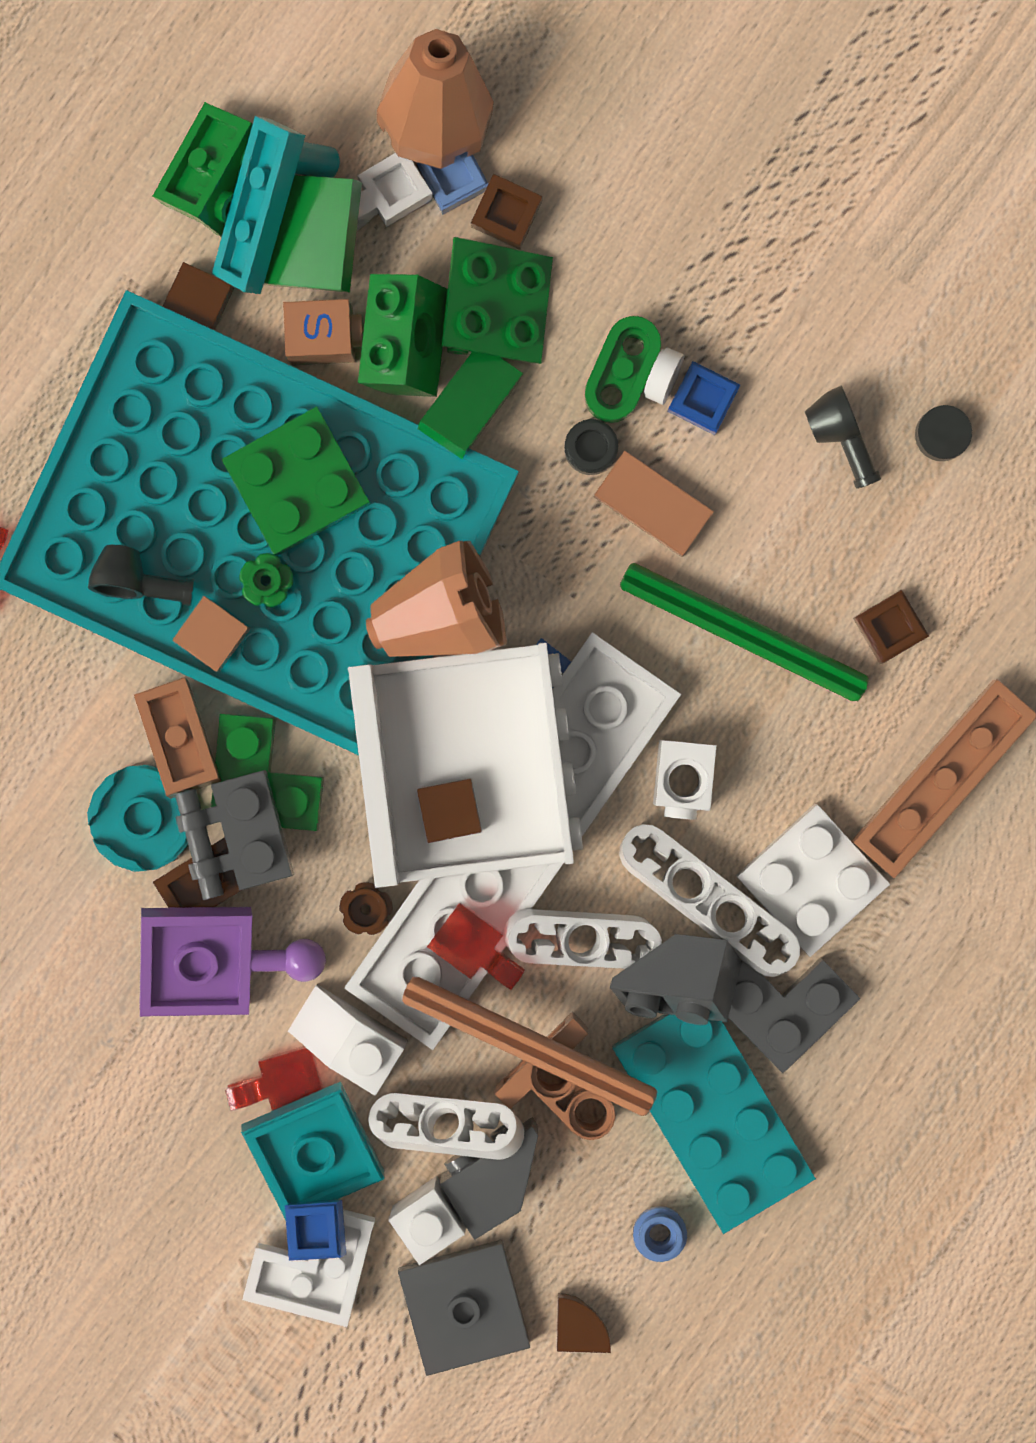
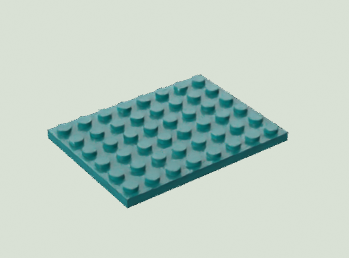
[0,290,519,755]

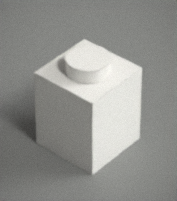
[389,1176,466,1266]

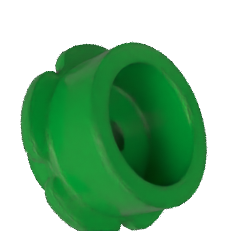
[239,553,293,607]

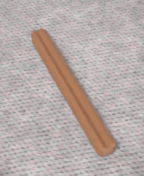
[402,977,657,1116]

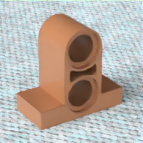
[495,1011,616,1140]

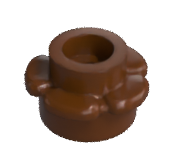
[339,882,393,935]

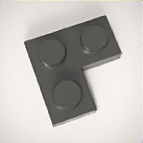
[729,958,860,1073]

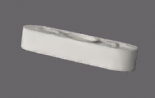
[503,909,662,969]
[368,1093,524,1160]

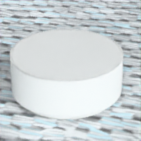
[644,347,685,405]

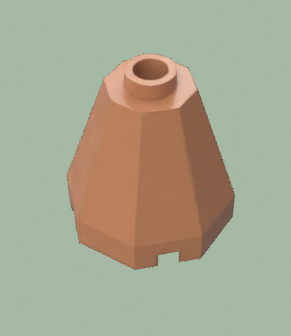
[377,29,494,169]
[366,541,507,657]

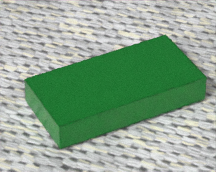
[417,352,523,459]

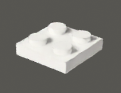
[736,804,890,957]

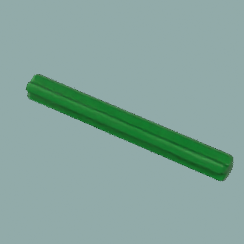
[620,563,869,701]

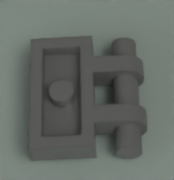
[175,770,294,900]

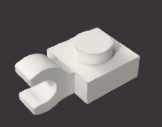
[357,153,433,231]

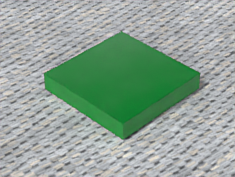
[264,175,362,293]

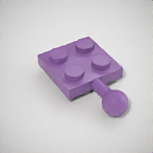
[139,907,326,1017]

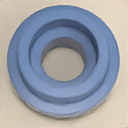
[633,1206,687,1262]

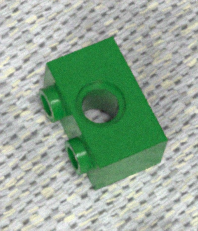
[358,274,448,397]

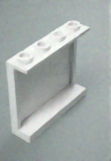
[348,643,583,888]

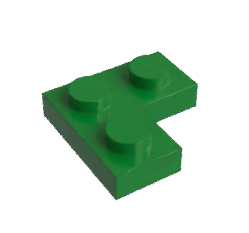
[211,714,324,831]

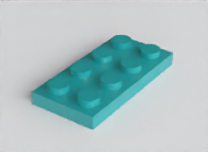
[612,1014,816,1234]

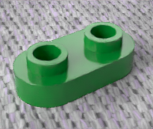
[584,316,661,423]

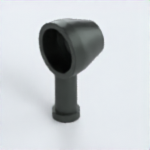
[805,385,881,489]
[88,544,194,606]

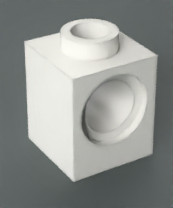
[653,740,717,820]

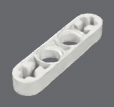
[619,824,800,977]

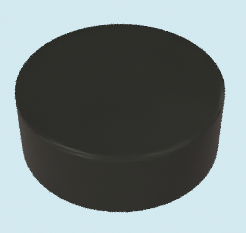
[915,405,972,461]
[564,419,618,475]

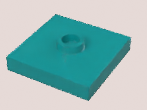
[241,1081,385,1220]

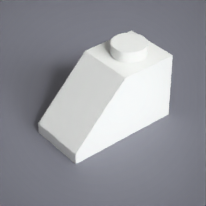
[288,984,408,1096]

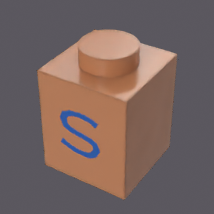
[283,299,364,365]

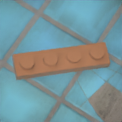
[851,679,1036,878]

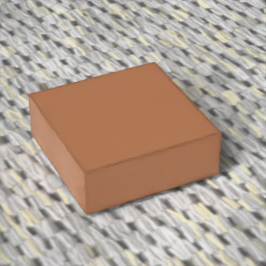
[172,596,251,672]

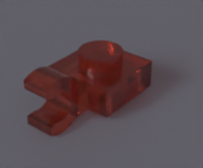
[427,901,525,990]
[225,1046,324,1111]

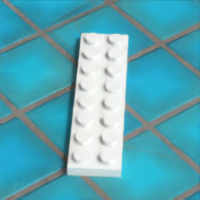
[345,632,681,1050]

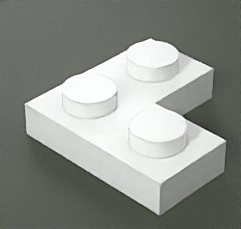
[242,1209,376,1327]

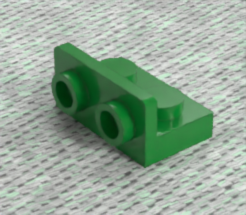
[152,102,253,237]

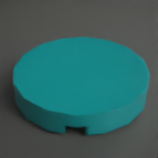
[87,765,189,872]

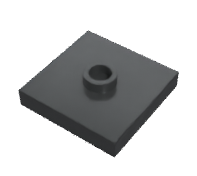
[398,1240,530,1376]

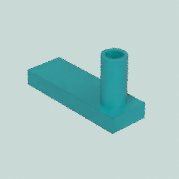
[212,116,340,294]

